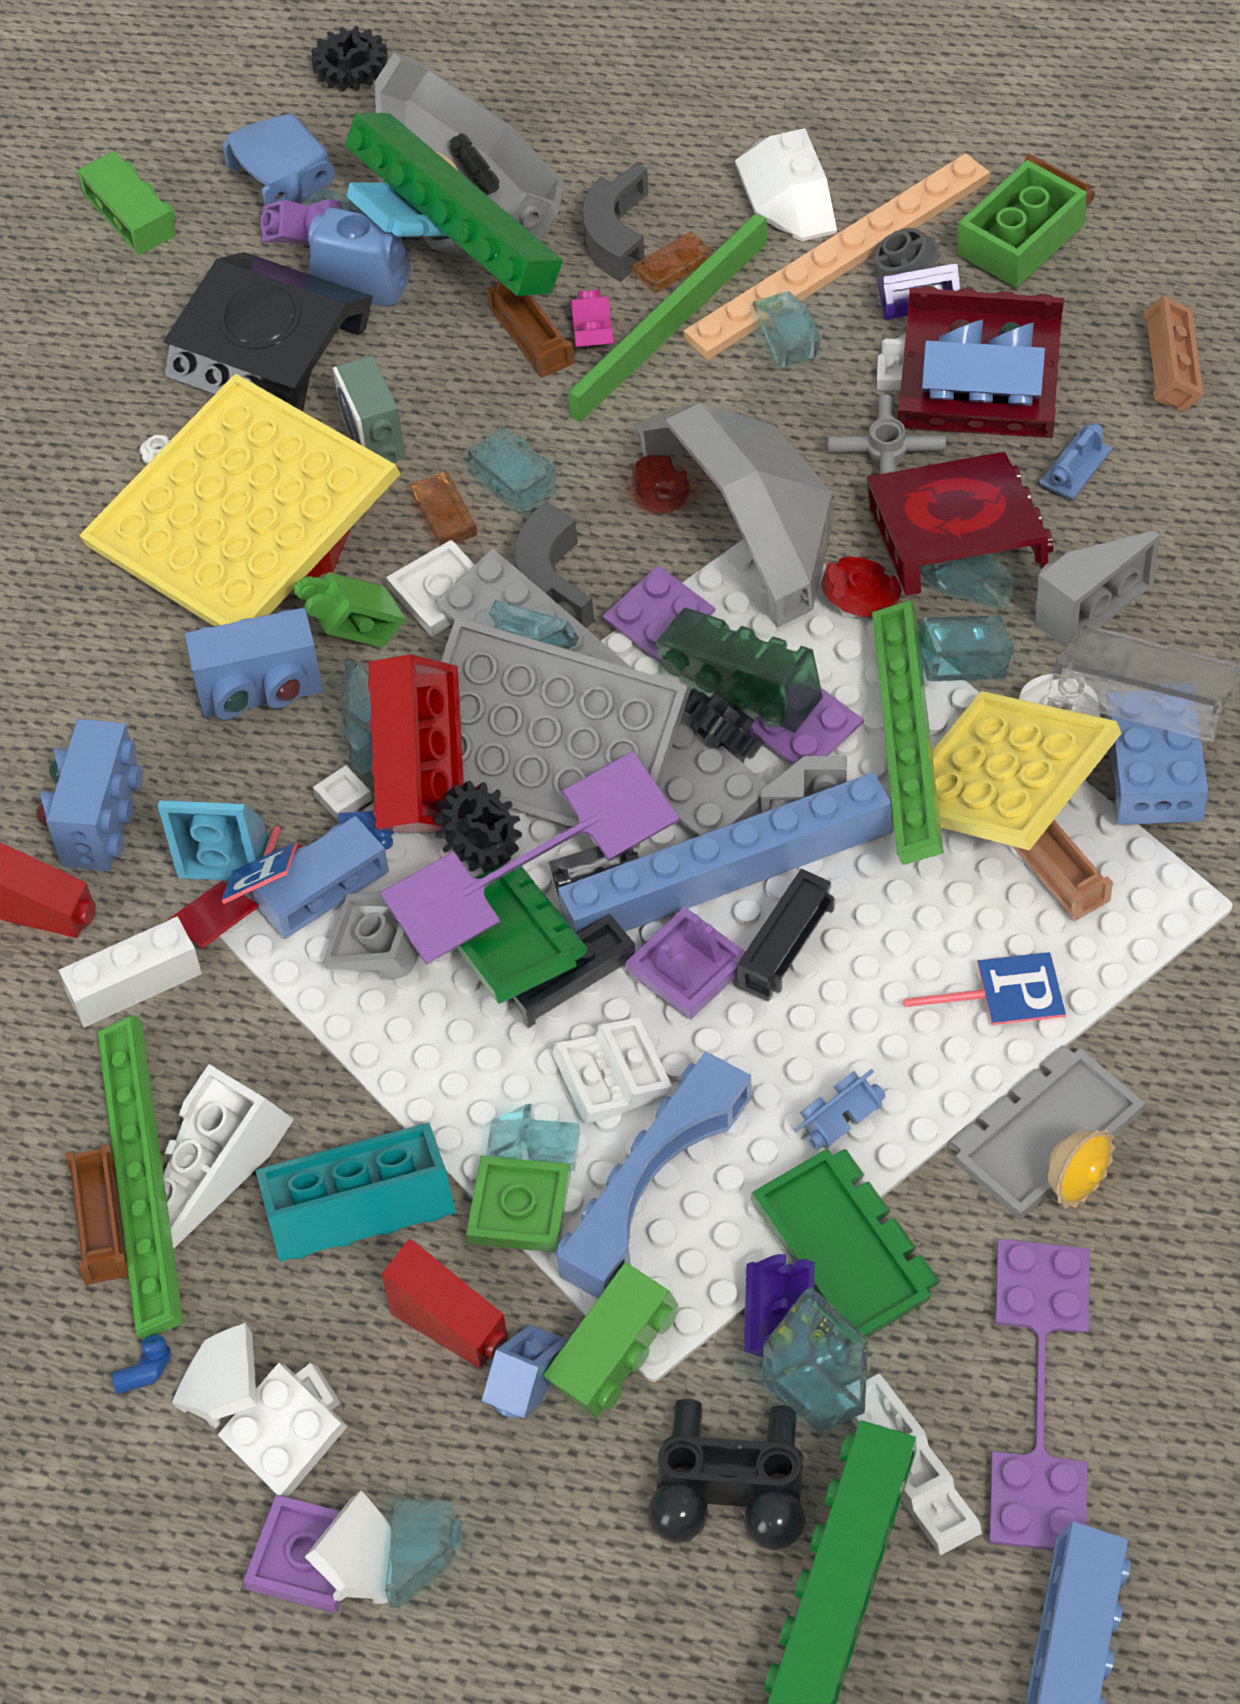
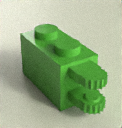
[293,572,406,647]

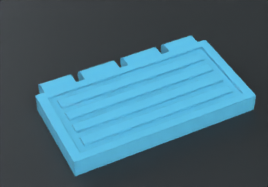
[346,182,447,237]

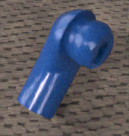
[338,811,394,850]
[111,1334,171,1394]

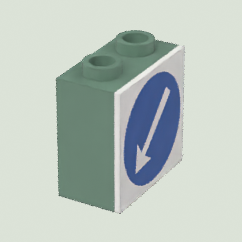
[333,355,406,464]

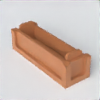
[1143,295,1204,411]
[1012,820,1113,921]

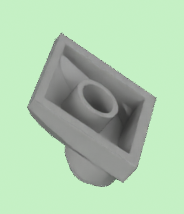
[322,891,419,980]

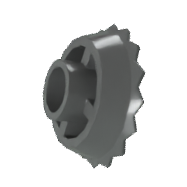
[873,228,941,279]

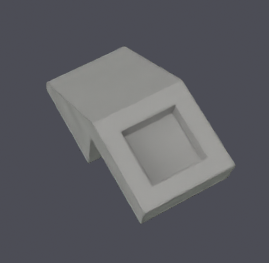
[761,756,847,813]

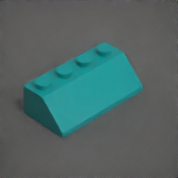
[256,1122,456,1262]

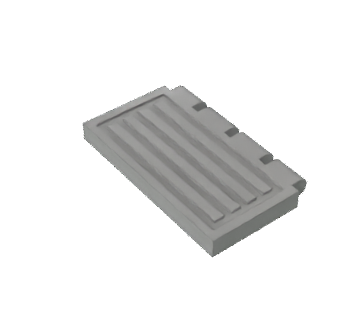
[948,1045,1146,1220]

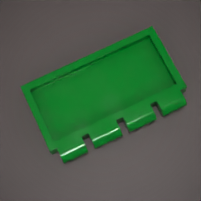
[457,864,587,1004]
[750,1148,940,1347]

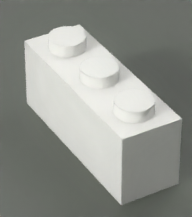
[58,916,202,1028]

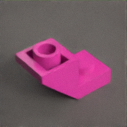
[571,289,614,347]

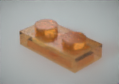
[632,231,714,294]
[411,471,477,546]

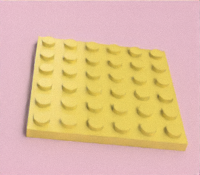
[79,374,401,627]

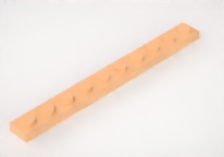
[683,153,990,360]

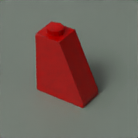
[0,842,96,939]
[381,1239,508,1369]

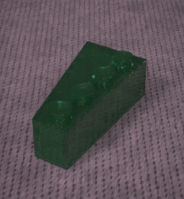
[656,607,823,733]

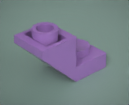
[260,199,341,243]

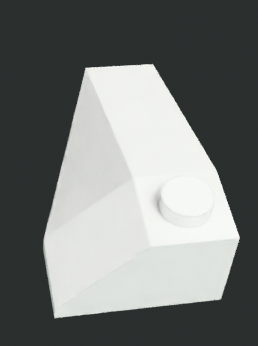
[163,1064,294,1249]

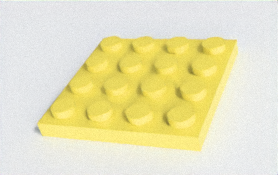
[891,691,1122,851]

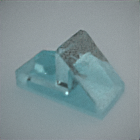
[489,600,579,649]
[486,1103,580,1171]

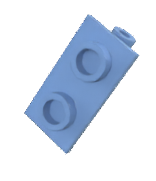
[1039,423,1113,501]
[793,1069,886,1150]

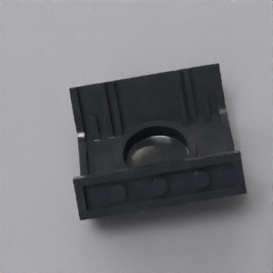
[163,252,373,412]

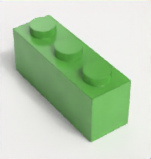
[77,151,176,255]
[543,1262,679,1419]

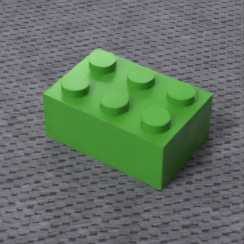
[957,160,1087,288]

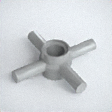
[828,395,946,474]

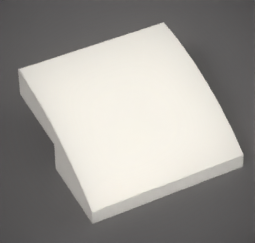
[552,1017,673,1124]

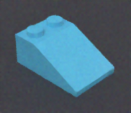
[158,800,268,880]

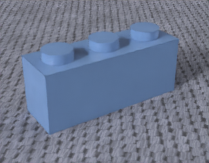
[252,816,389,939]

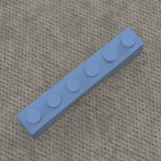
[556,1051,752,1299]

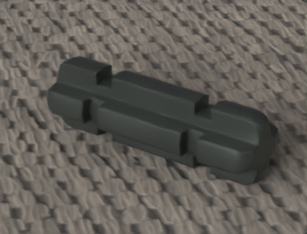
[450,133,499,195]

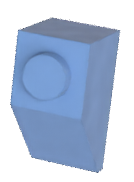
[482,1324,568,1418]

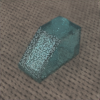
[752,291,821,369]
[920,553,1018,611]
[385,1500,464,1609]

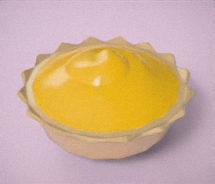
[1048,1130,1116,1209]

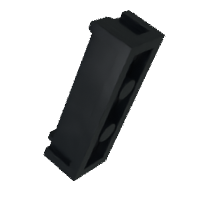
[737,868,835,1002]
[507,914,635,1028]

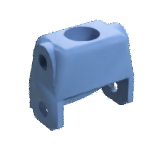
[223,114,335,205]
[309,208,411,306]

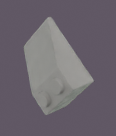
[1035,530,1160,651]

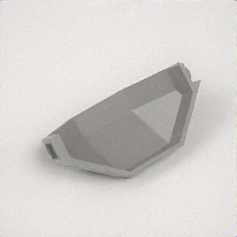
[375,52,564,256]
[633,403,834,627]

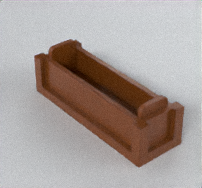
[487,282,574,378]
[65,1144,129,1285]

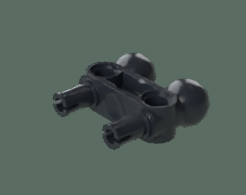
[647,1399,805,1550]

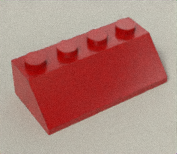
[367,654,464,833]

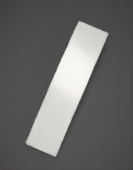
[839,1373,982,1556]

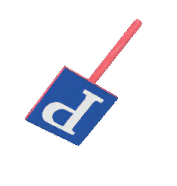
[222,826,297,904]
[902,952,1066,1025]

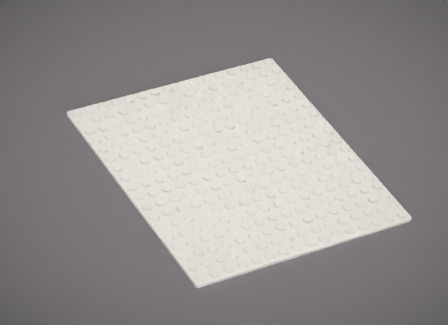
[218,539,1232,1382]

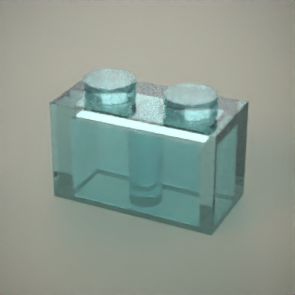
[468,426,557,517]
[919,615,1014,682]

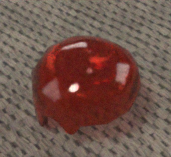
[631,455,690,514]

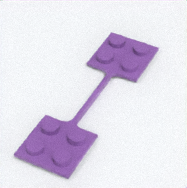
[602,565,864,765]
[380,751,680,965]
[989,1239,1090,1550]

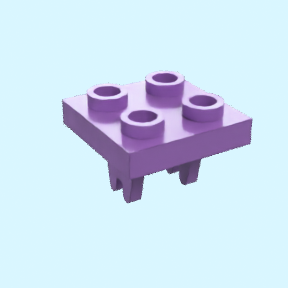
[626,907,745,1019]

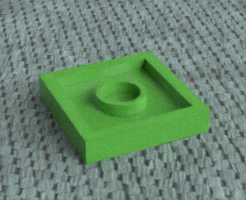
[466,1155,571,1253]

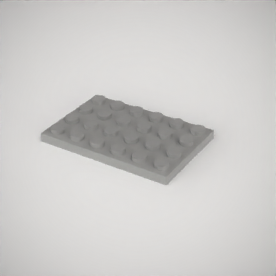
[441,616,691,849]

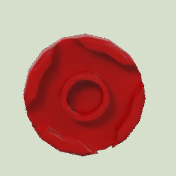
[821,556,902,618]

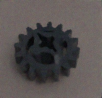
[311,26,388,91]
[684,688,764,759]
[433,781,522,873]

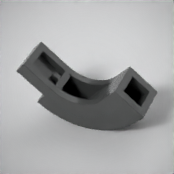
[583,163,649,282]
[515,501,594,628]

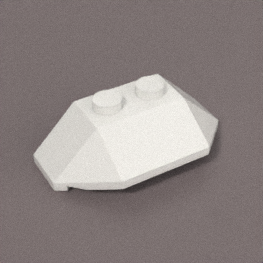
[735,128,837,241]

